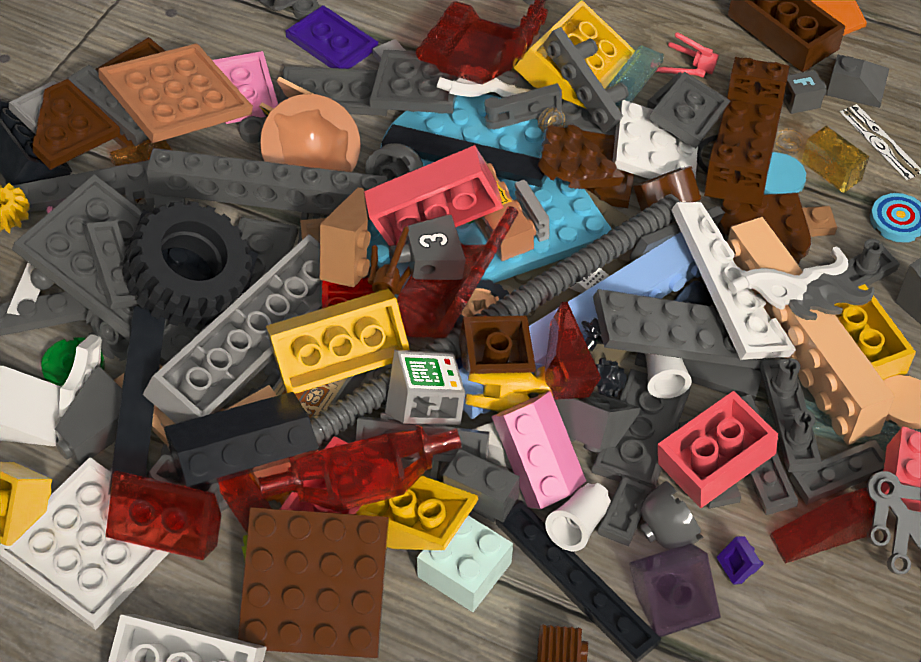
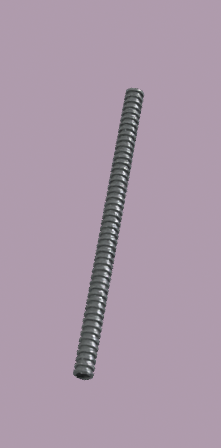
[311,194,680,447]

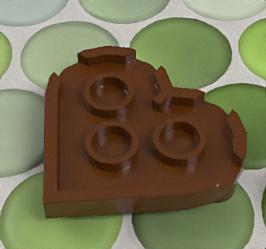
[538,124,625,189]
[718,193,811,264]

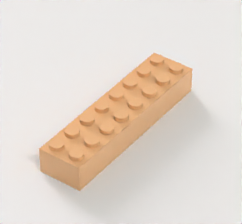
[727,217,895,445]

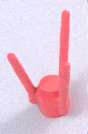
[650,32,719,78]

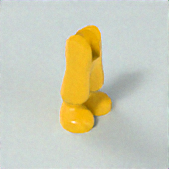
[465,366,558,412]

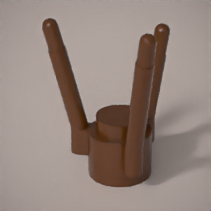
[368,226,411,295]

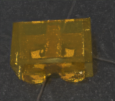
[801,126,869,193]

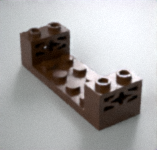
[704,57,790,206]

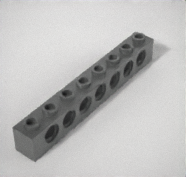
[147,148,387,220]

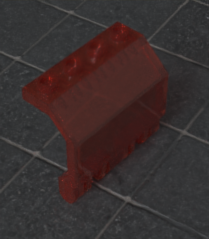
[416,0,548,85]

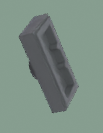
[598,477,653,546]

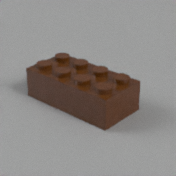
[728,0,846,72]

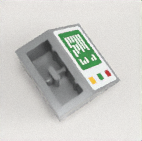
[385,350,465,425]

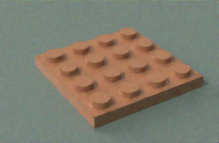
[99,43,253,143]

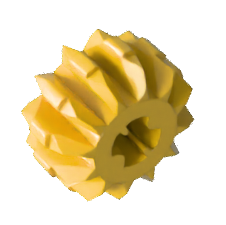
[0,183,30,234]

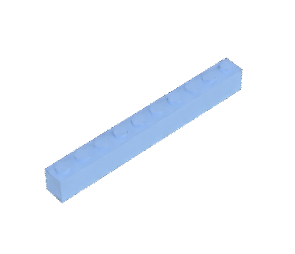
[459,232,701,419]

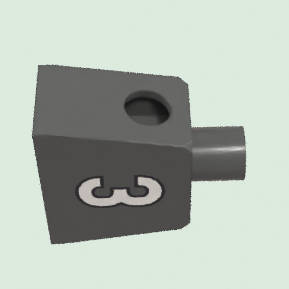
[389,215,466,280]

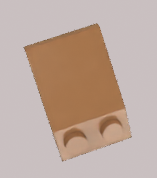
[320,187,371,288]

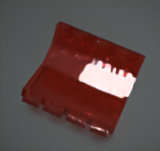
[396,206,519,338]

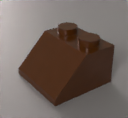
[459,316,536,374]

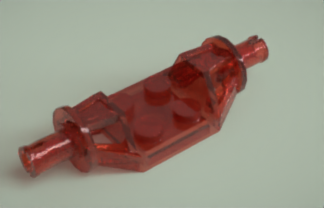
[258,424,462,512]

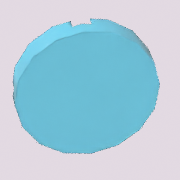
[764,152,807,195]

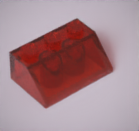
[105,471,222,560]

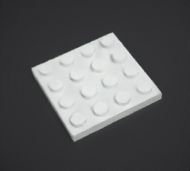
[0,458,189,630]

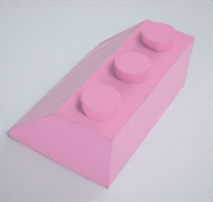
[491,391,586,509]

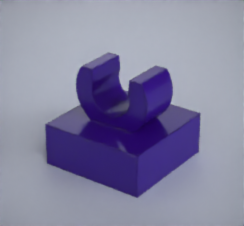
[717,536,764,585]

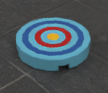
[870,193,921,242]

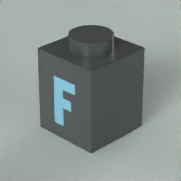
[783,70,826,114]

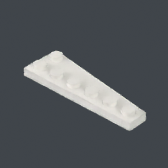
[671,202,796,360]

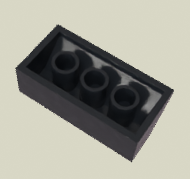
[0,99,72,186]
[164,392,319,493]

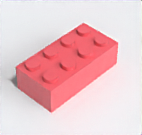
[364,145,503,246]

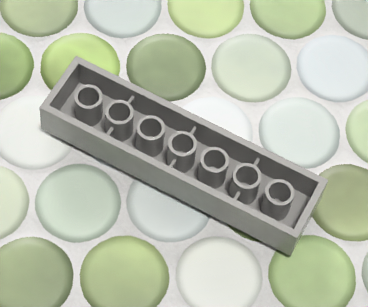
[143,234,322,424]

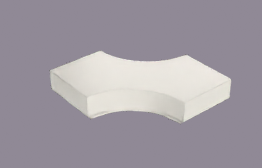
[59,334,102,417]

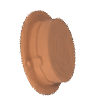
[260,94,360,172]

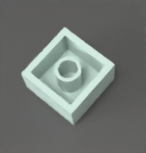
[417,516,513,612]

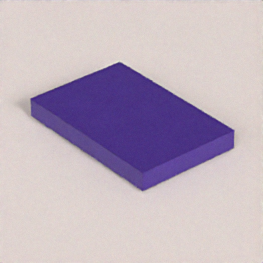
[285,5,378,69]

